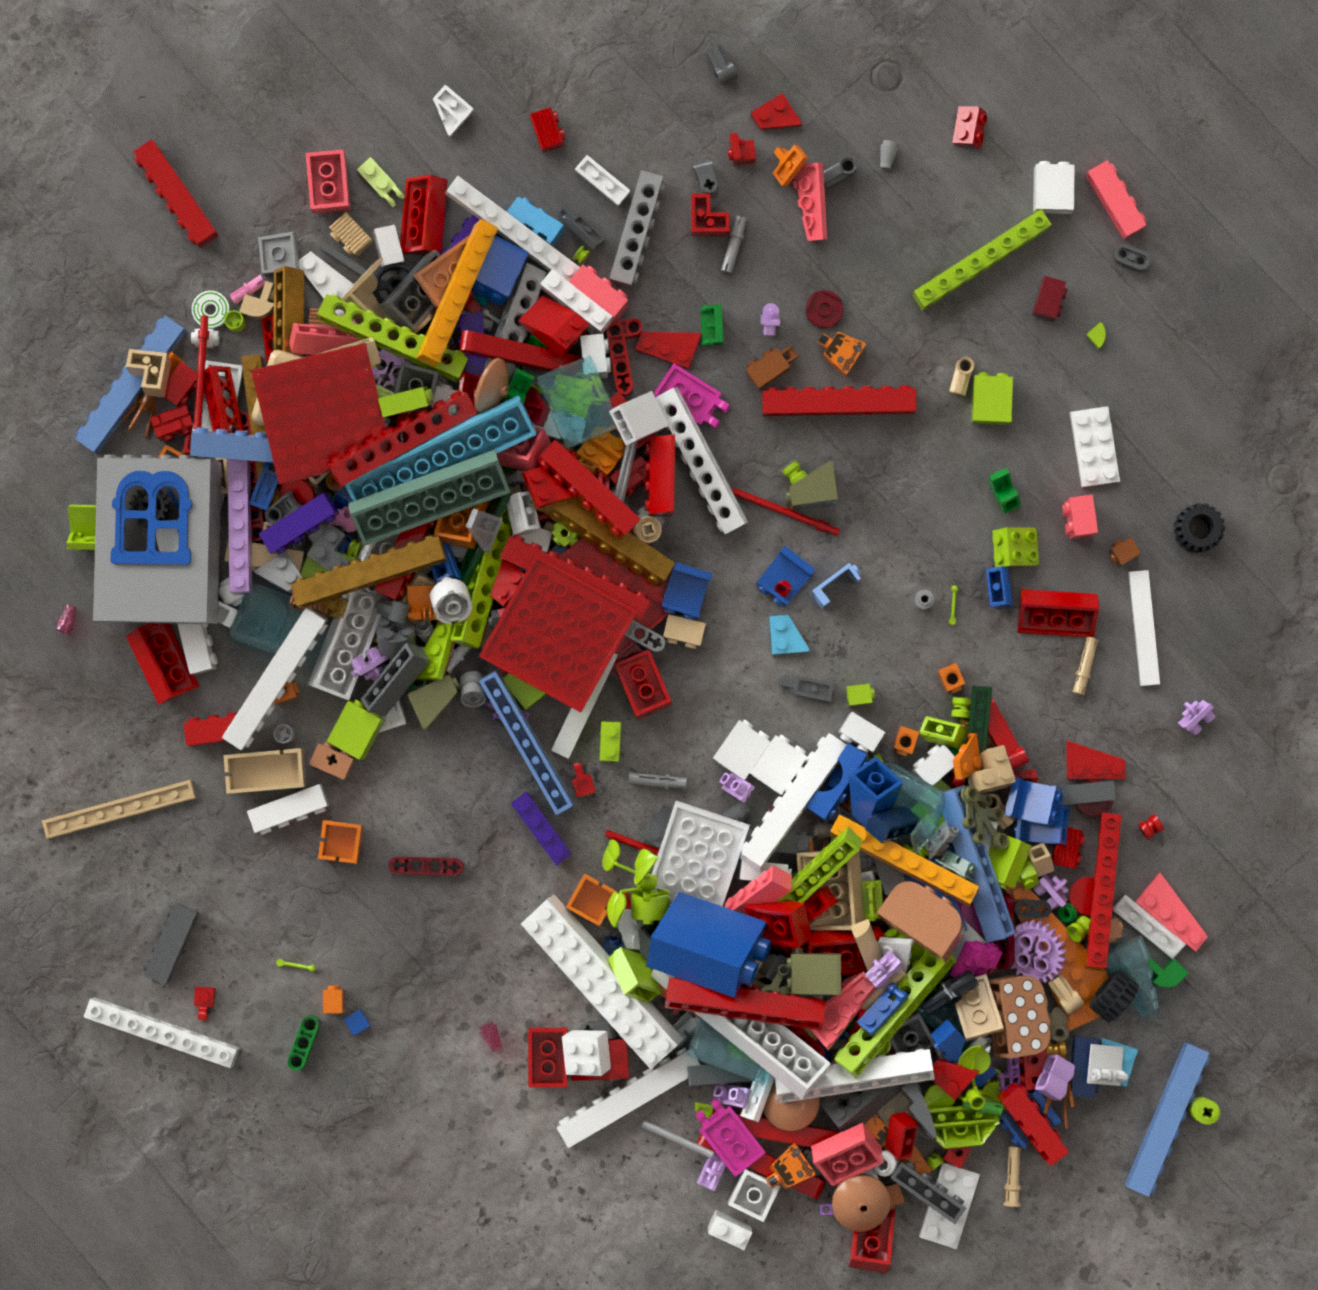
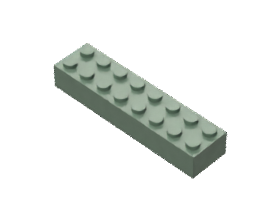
[348,450,511,546]

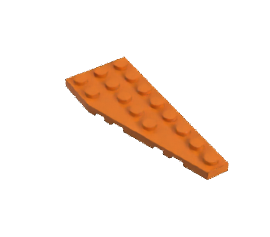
[1005,883,1108,1031]

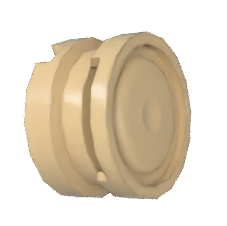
[633,516,662,543]

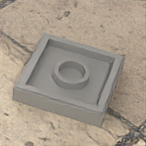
[258,232,300,276]

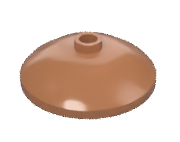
[475,358,509,413]
[763,1079,820,1131]
[832,1174,891,1232]

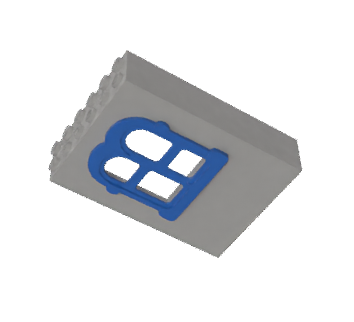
[93,455,222,624]

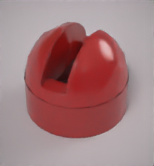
[775,580,792,597]

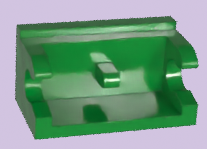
[700,304,723,346]

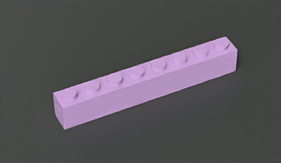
[228,459,252,595]

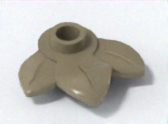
[1048,1006,1069,1042]

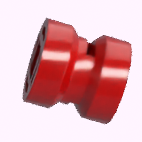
[1137,814,1165,840]

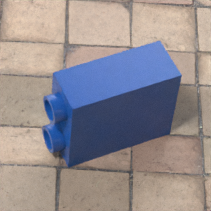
[646,892,772,998]

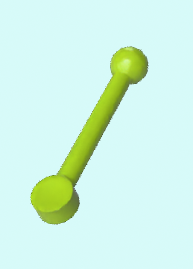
[948,585,959,625]
[276,959,316,972]

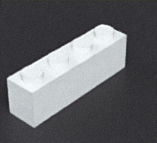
[540,269,613,334]
[247,784,329,835]

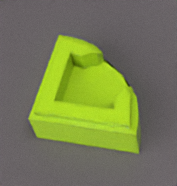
[1086,322,1106,349]
[695,1101,714,1118]

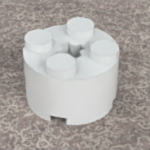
[429,577,472,624]

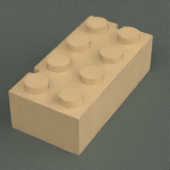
[224,748,307,794]

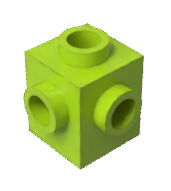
[552,522,579,547]

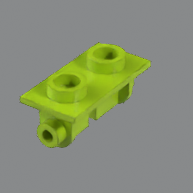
[862,880,883,921]

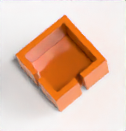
[318,820,364,864]
[566,873,618,926]

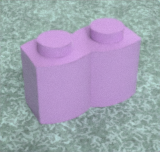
[1035,1054,1075,1101]

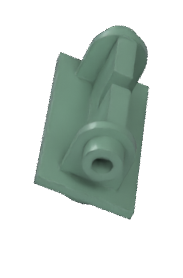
[935,850,976,881]

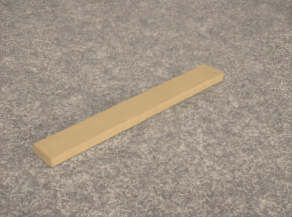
[42,780,196,839]

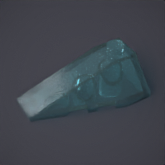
[1107,935,1159,1017]

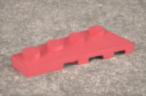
[793,162,827,241]
[1135,872,1208,952]
[810,971,876,1051]

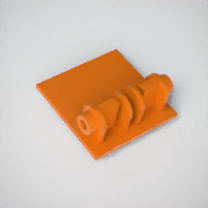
[407,585,438,621]

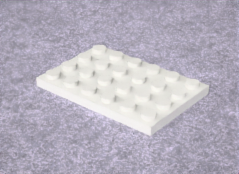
[651,801,750,906]

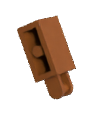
[745,345,800,391]

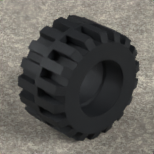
[1173,503,1225,553]
[1089,970,1139,1023]

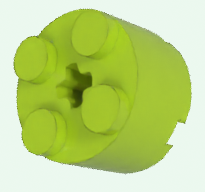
[631,888,670,924]

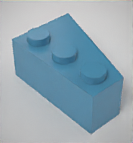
[507,197,565,248]

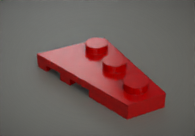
[635,331,702,370]

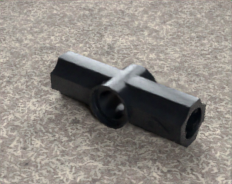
[922,970,980,1015]

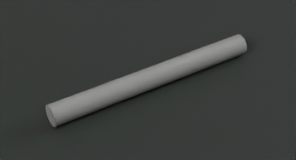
[642,1120,715,1159]

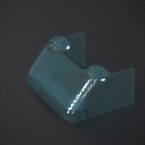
[885,762,946,853]

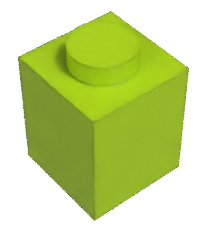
[846,683,875,706]

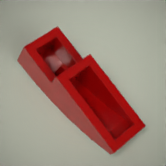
[803,886,838,925]

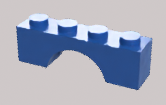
[806,743,870,823]
[930,1019,997,1087]

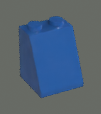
[471,235,528,306]
[849,757,903,828]

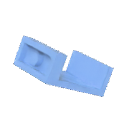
[811,563,861,609]

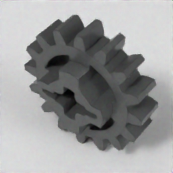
[129,488,171,528]

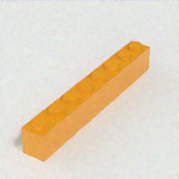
[416,219,498,367]
[830,815,979,907]

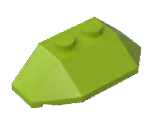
[929,1106,1000,1149]

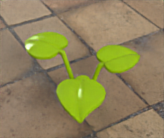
[602,839,659,928]
[924,1045,1006,1111]

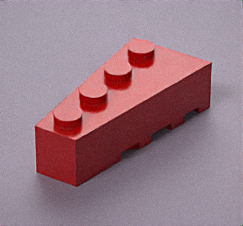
[996,1082,1069,1166]

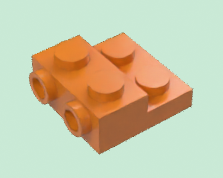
[577,425,626,478]

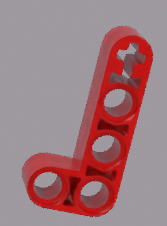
[606,318,642,397]
[988,697,1029,771]

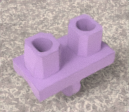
[760,303,780,335]
[351,647,389,681]
[1178,700,1215,735]
[719,772,755,803]
[1034,874,1068,910]
[865,950,903,989]
[713,1084,751,1109]
[697,1152,726,1191]

